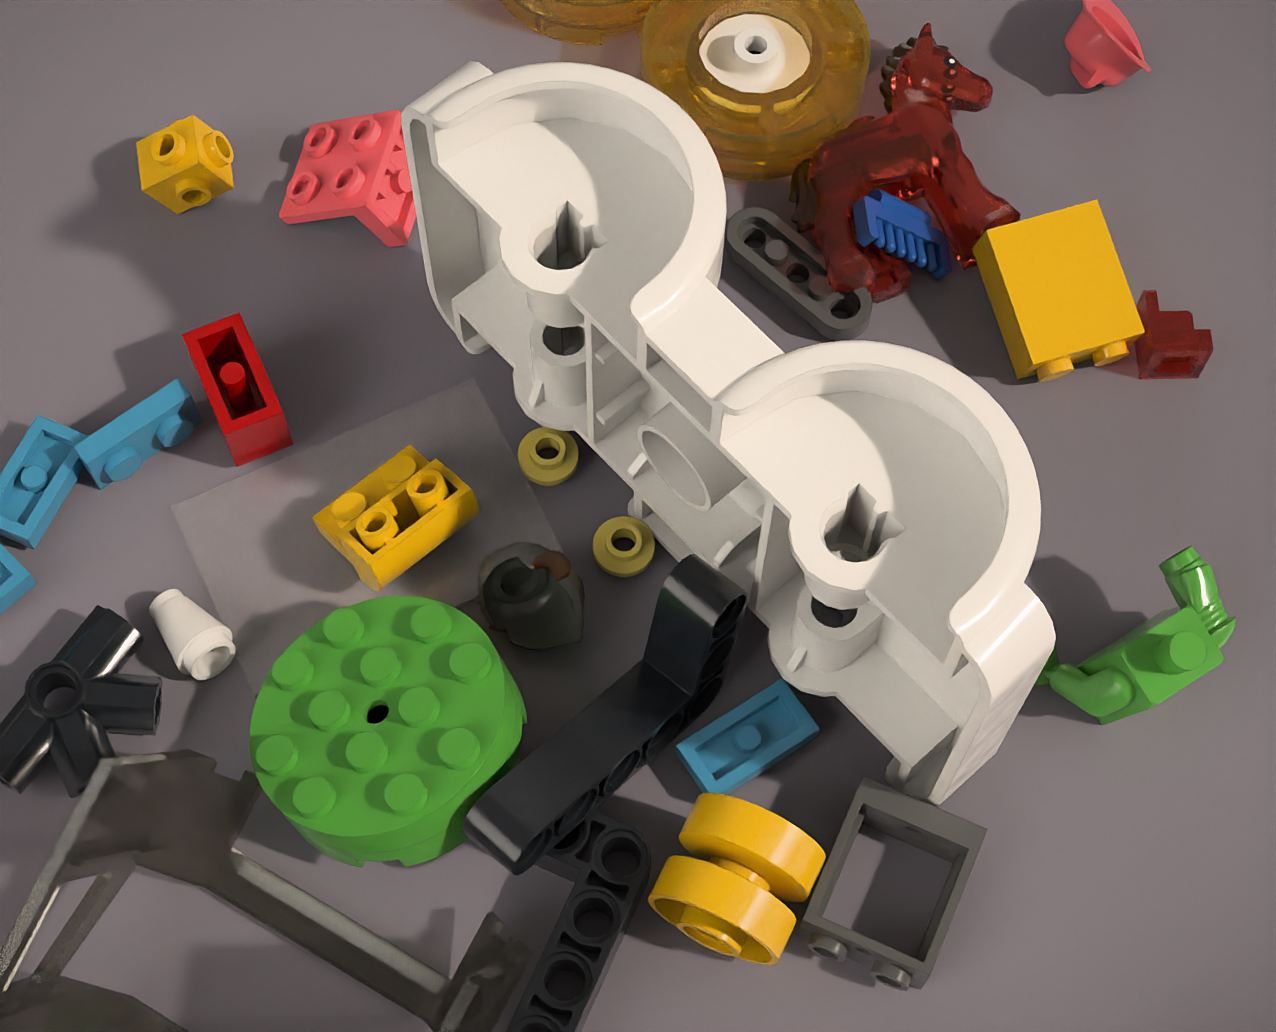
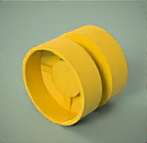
[648,793,826,966]

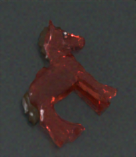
[788,23,1021,304]

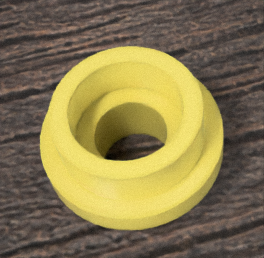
[518,427,579,486]
[593,516,655,577]

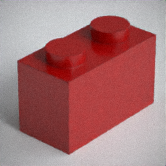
[182,312,294,467]

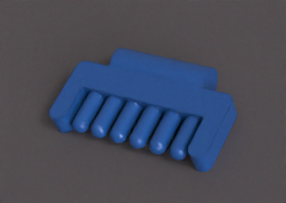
[852,188,952,280]

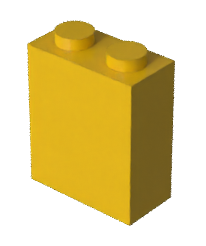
[972,199,1145,382]

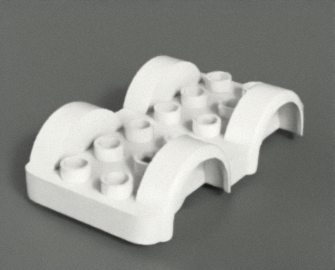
[401,61,1056,807]

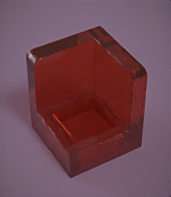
[1134,290,1214,380]

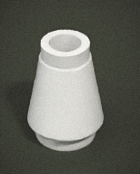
[149,589,236,680]

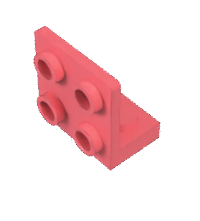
[279,109,416,248]

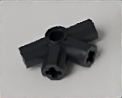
[0,605,163,799]

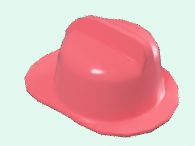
[1064,0,1152,89]

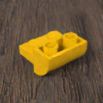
[312,444,480,592]

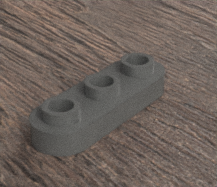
[725,207,872,341]

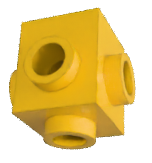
[136,114,234,214]

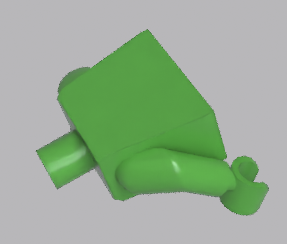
[1034,545,1236,725]

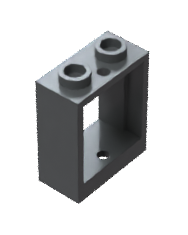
[797,776,988,991]

